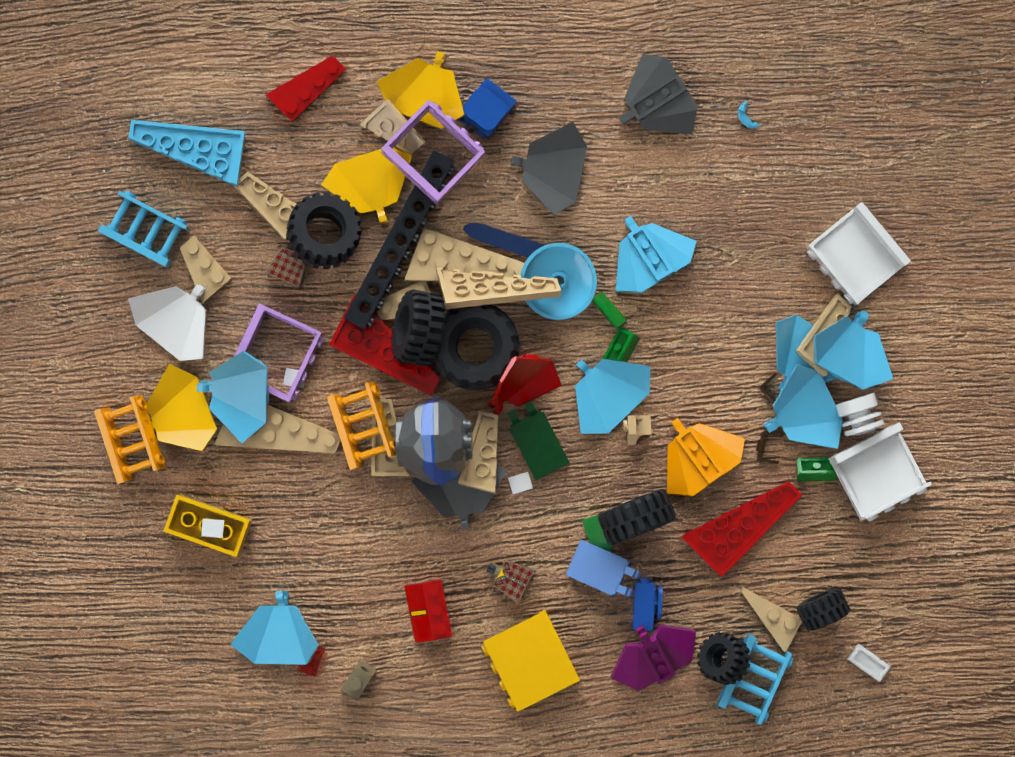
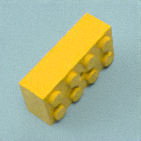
[163,494,252,557]

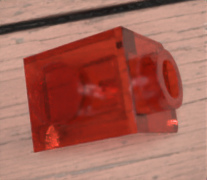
[297,646,326,677]

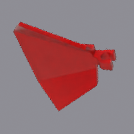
[487,354,562,415]

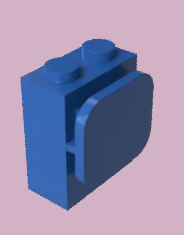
[460,78,517,140]
[631,577,663,631]

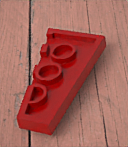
[266,55,346,123]

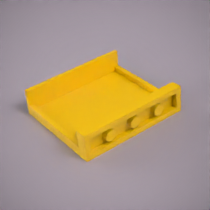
[481,609,580,712]

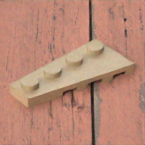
[234,172,296,241]
[795,294,852,377]
[371,399,410,476]
[458,411,499,494]

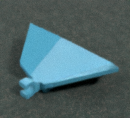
[616,216,697,293]
[814,311,893,390]
[776,315,836,391]
[197,351,269,443]
[575,359,650,434]
[763,365,843,449]
[230,591,319,665]

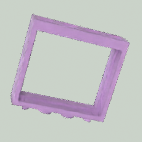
[381,100,485,205]
[235,304,325,403]

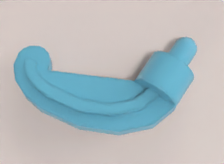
[737,101,759,129]

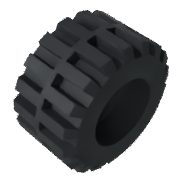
[796,588,851,631]
[697,632,751,685]

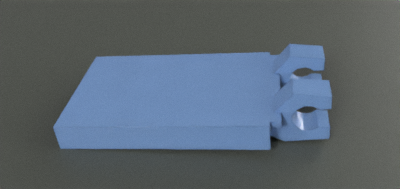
[566,540,641,597]

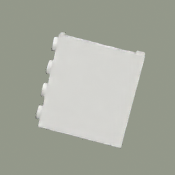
[806,202,911,306]
[828,422,932,522]

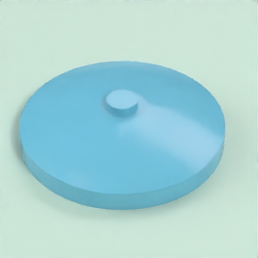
[521,243,597,320]

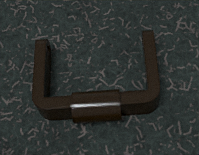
[760,373,777,404]
[756,431,783,464]

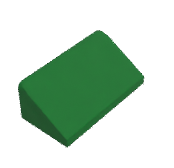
[592,292,626,329]
[602,327,640,363]
[796,457,837,482]
[582,514,613,552]

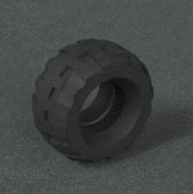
[434,304,520,390]

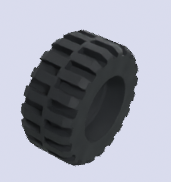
[286,192,362,269]
[392,289,446,367]
[598,489,676,545]

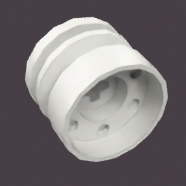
[835,393,885,436]

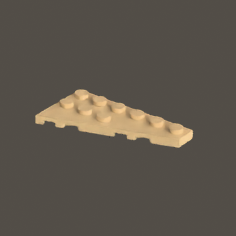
[404,228,524,282]
[436,267,561,309]
[214,405,341,453]

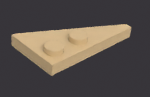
[741,587,802,652]

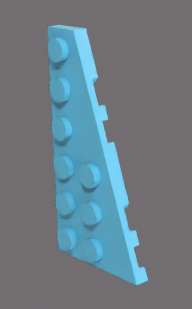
[128,120,246,187]

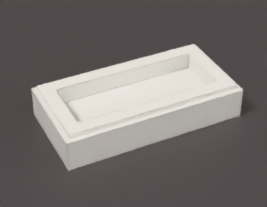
[847,644,891,682]

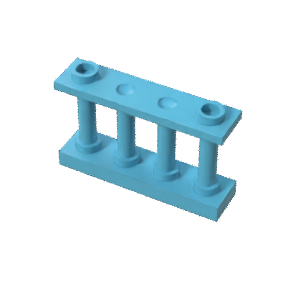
[98,190,190,269]
[716,633,793,725]

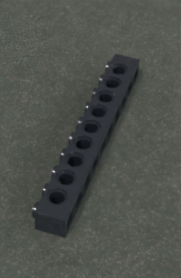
[344,150,456,331]

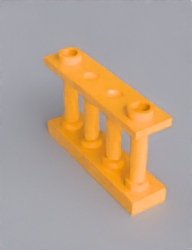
[327,382,397,470]
[94,395,166,484]

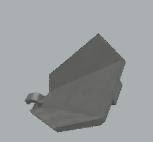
[619,54,698,134]
[511,122,587,215]
[411,463,507,530]

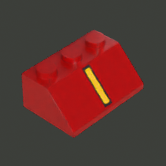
[404,578,453,643]

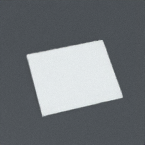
[283,368,307,388]
[508,472,533,494]
[201,519,224,538]

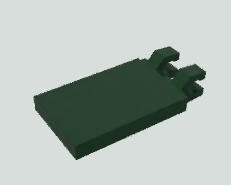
[507,401,570,480]

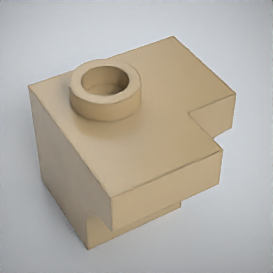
[623,415,651,445]

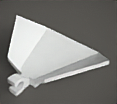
[128,285,206,361]

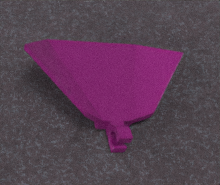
[611,625,696,690]

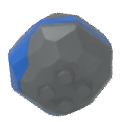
[396,398,473,485]

